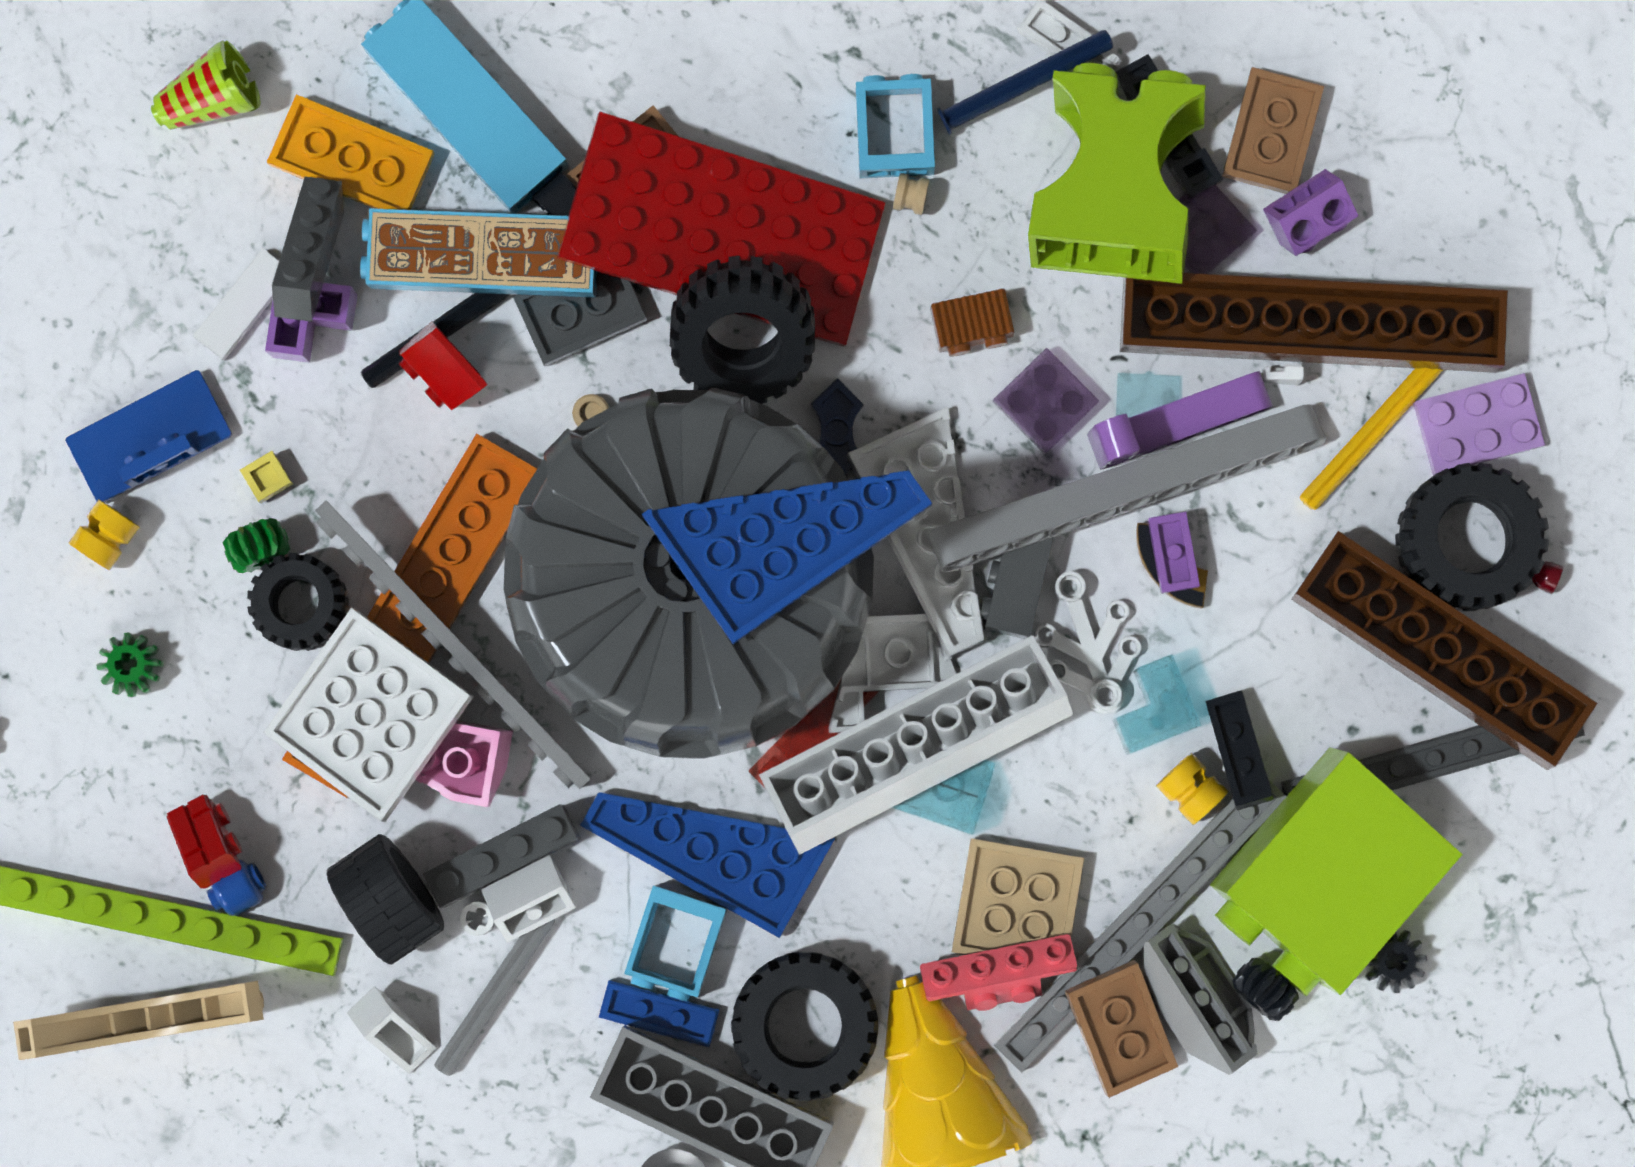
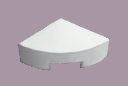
[1261,364,1304,386]

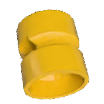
[68,499,140,570]
[1156,753,1229,825]

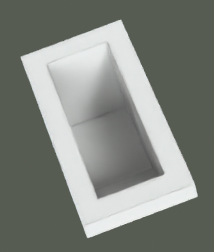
[347,986,437,1074]

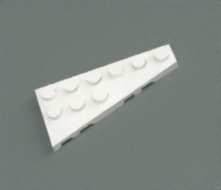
[846,407,984,658]

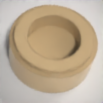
[572,394,609,426]

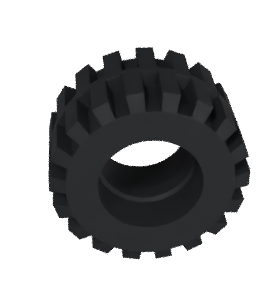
[247,553,349,651]

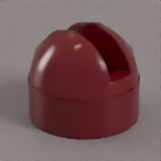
[1532,561,1564,594]

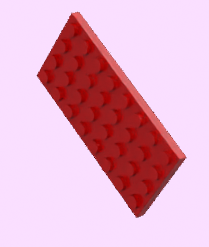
[557,112,885,347]

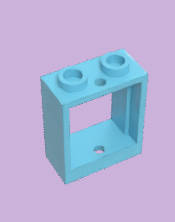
[856,74,935,179]
[624,885,727,1002]

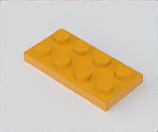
[267,94,435,210]

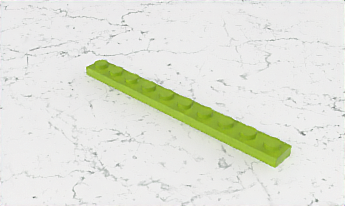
[0,865,344,976]

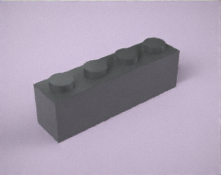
[272,176,344,322]
[423,804,581,908]

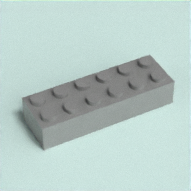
[590,1025,834,1167]

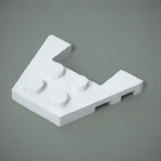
[828,614,956,734]

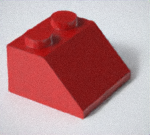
[399,321,488,411]

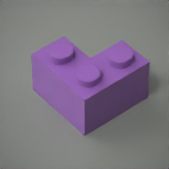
[265,283,358,363]

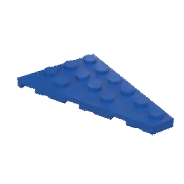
[642,470,932,644]

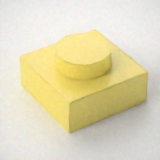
[240,451,293,503]

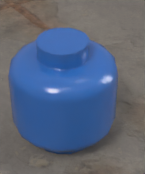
[206,859,267,916]

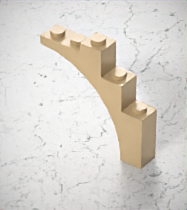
[13,981,264,1060]

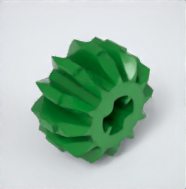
[222,518,291,573]
[96,632,163,698]

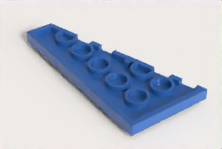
[580,792,835,938]

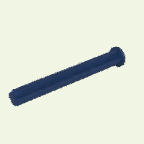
[936,30,1114,136]

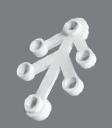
[1034,571,1141,714]

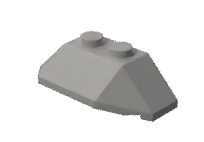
[1144,923,1257,1075]

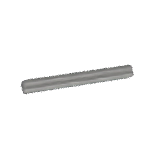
[434,919,555,1076]

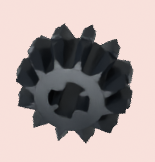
[1365,930,1427,993]
[1232,958,1299,1021]

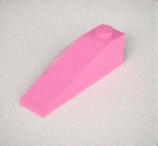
[416,721,513,807]

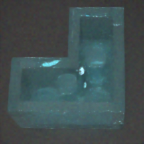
[1112,654,1201,755]

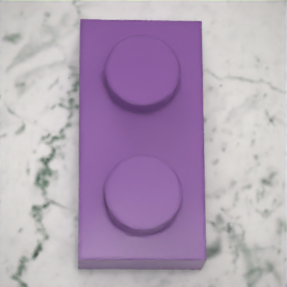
[1147,512,1200,594]

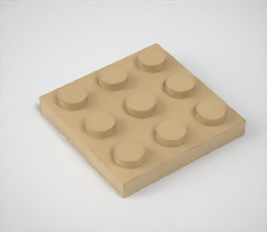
[951,838,1084,955]

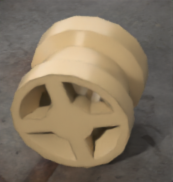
[893,173,930,215]

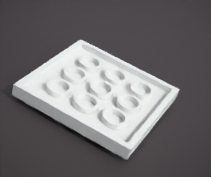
[263,608,474,822]

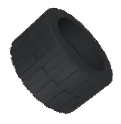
[326,834,444,965]

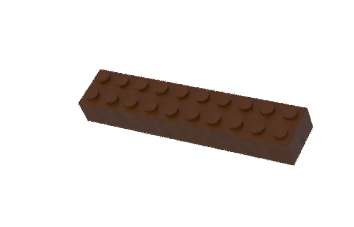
[1120,273,1508,373]

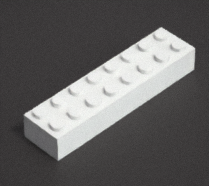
[759,635,1073,855]

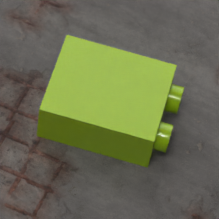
[1210,747,1463,997]

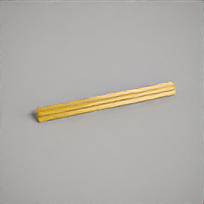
[1300,368,1443,510]

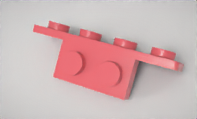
[920,934,1077,1011]

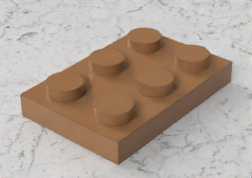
[1222,67,1324,194]
[1064,960,1178,1098]

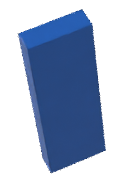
[598,980,720,1047]

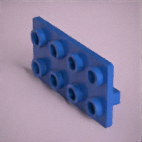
[65,370,232,503]

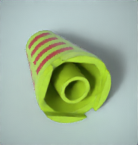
[151,40,261,130]

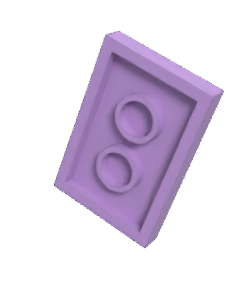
[1413,373,1545,475]

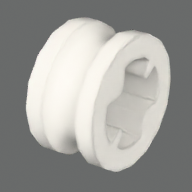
[460,901,495,936]

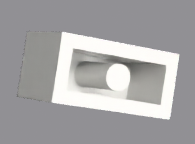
[481,855,576,943]

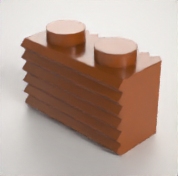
[930,288,1014,357]

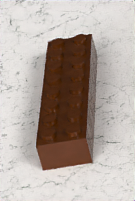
[1291,531,1598,770]

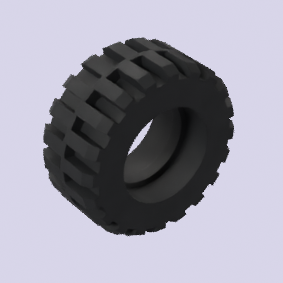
[669,256,815,404]
[1395,463,1549,611]
[731,952,878,1101]

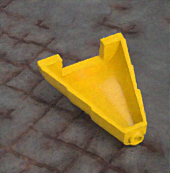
[881,975,1033,1167]

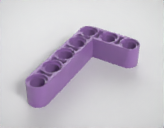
[1087,371,1273,470]

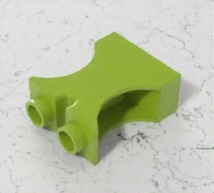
[1028,63,1206,284]

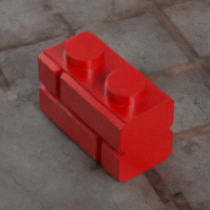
[166,794,243,889]

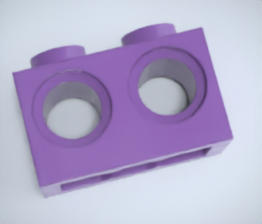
[1263,169,1358,256]

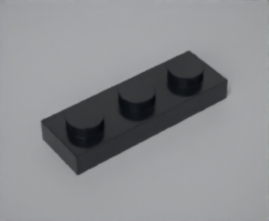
[1205,690,1275,810]

